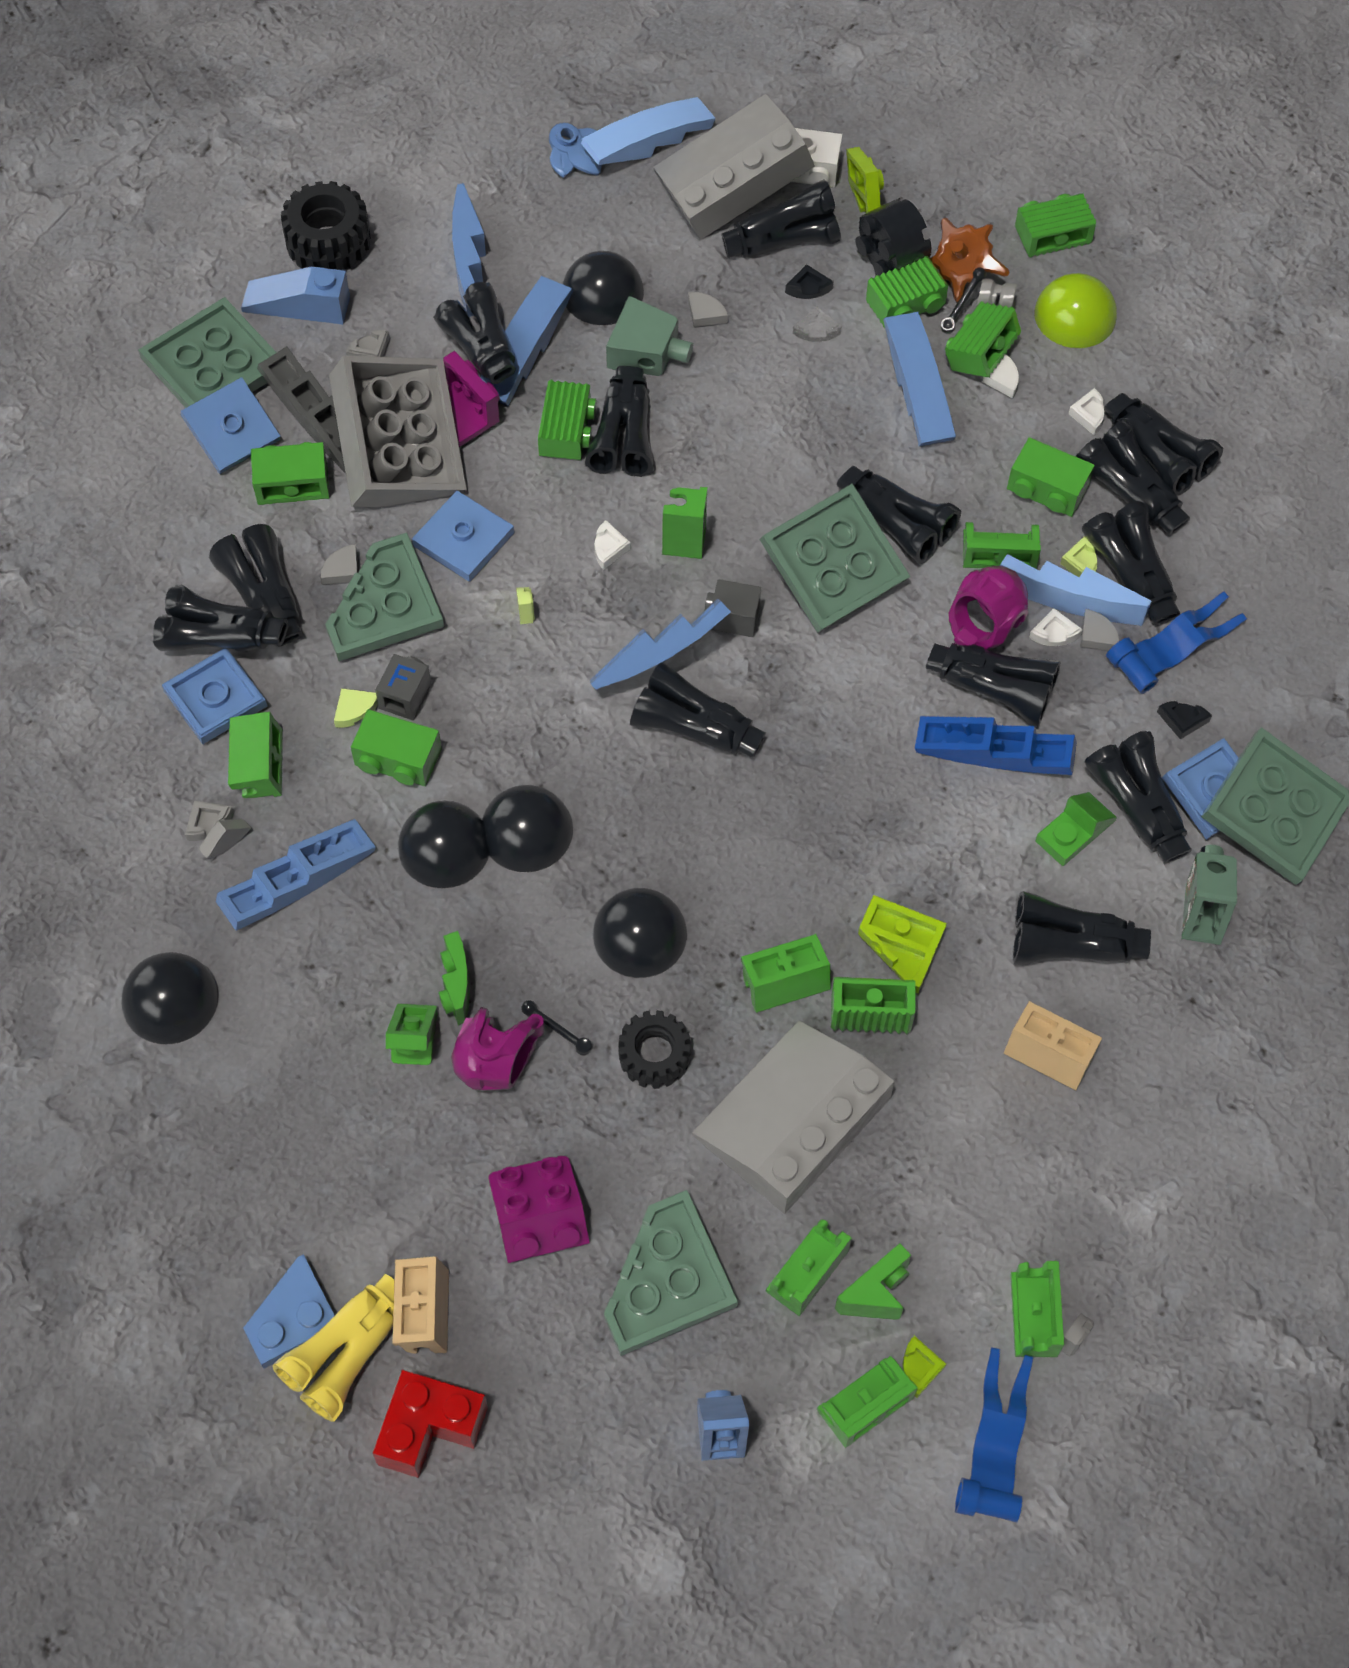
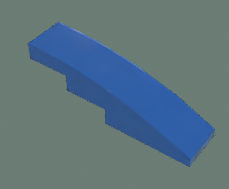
[915,716,1077,775]

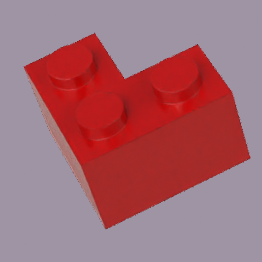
[372,1370,488,1478]

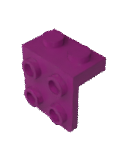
[443,351,500,447]
[488,1156,590,1263]

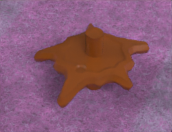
[929,218,1010,302]

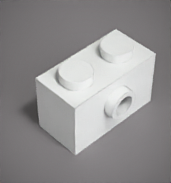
[791,128,842,187]

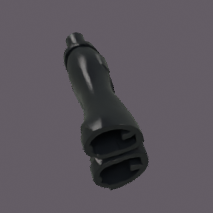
[721,179,841,258]
[433,282,516,384]
[585,366,653,477]
[1104,393,1224,495]
[1076,420,1190,535]
[837,466,961,564]
[1082,501,1180,625]
[209,524,303,647]
[153,585,288,652]
[926,643,1061,726]
[630,662,766,758]
[1085,731,1192,864]
[1013,891,1151,966]

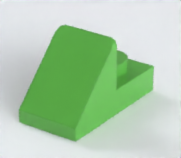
[1035,792,1117,866]
[386,1004,437,1065]
[835,1243,911,1320]

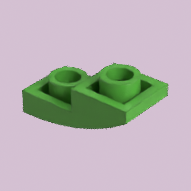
[438,931,470,1025]

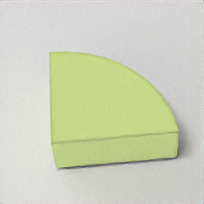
[1060,536,1097,577]
[516,587,535,624]
[334,688,378,728]

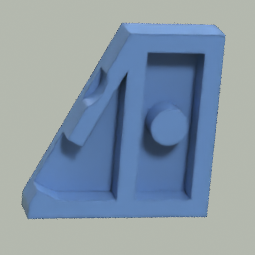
[243,1254,335,1369]

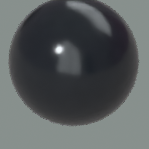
[563,251,644,325]
[482,785,573,872]
[398,800,489,888]
[593,888,687,978]
[121,952,218,1044]

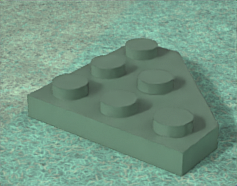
[325,532,444,661]
[604,1190,738,1356]

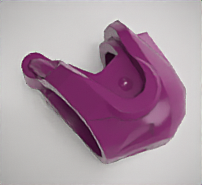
[949,566,1028,650]
[451,1007,544,1090]

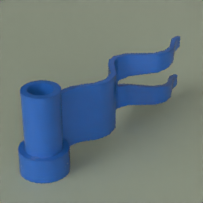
[1106,591,1247,694]
[955,1347,1033,1522]

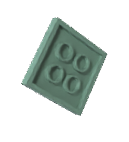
[138,297,277,408]
[759,483,910,633]
[1201,727,1349,885]

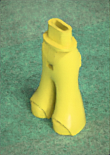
[273,1274,395,1422]

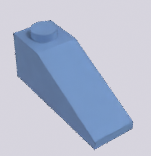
[241,267,350,325]
[697,1390,749,1461]

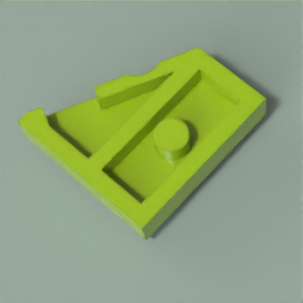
[846,147,884,213]
[858,895,947,994]

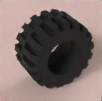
[281,181,371,270]

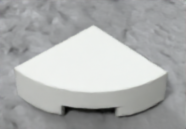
[982,354,1019,398]
[1069,388,1105,435]
[594,520,631,570]
[1029,608,1083,646]

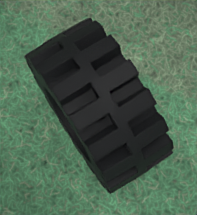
[618,1010,691,1089]

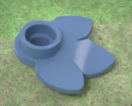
[549,123,602,178]

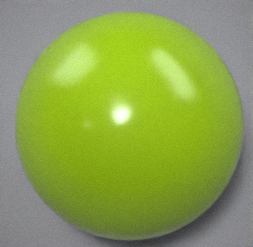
[1034,273,1117,348]

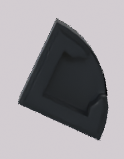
[785,264,834,299]
[1157,701,1212,739]

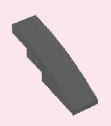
[257,346,345,473]

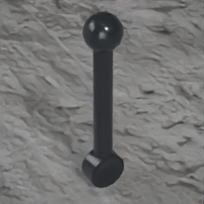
[941,267,986,332]
[521,1000,592,1055]

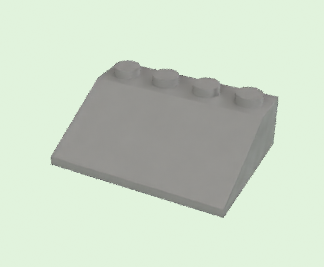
[653,94,815,240]
[329,355,467,507]
[692,1021,895,1214]

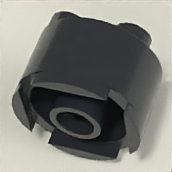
[855,198,932,276]

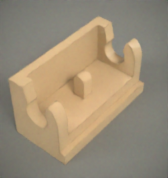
[1003,1001,1102,1090]
[393,1257,449,1354]

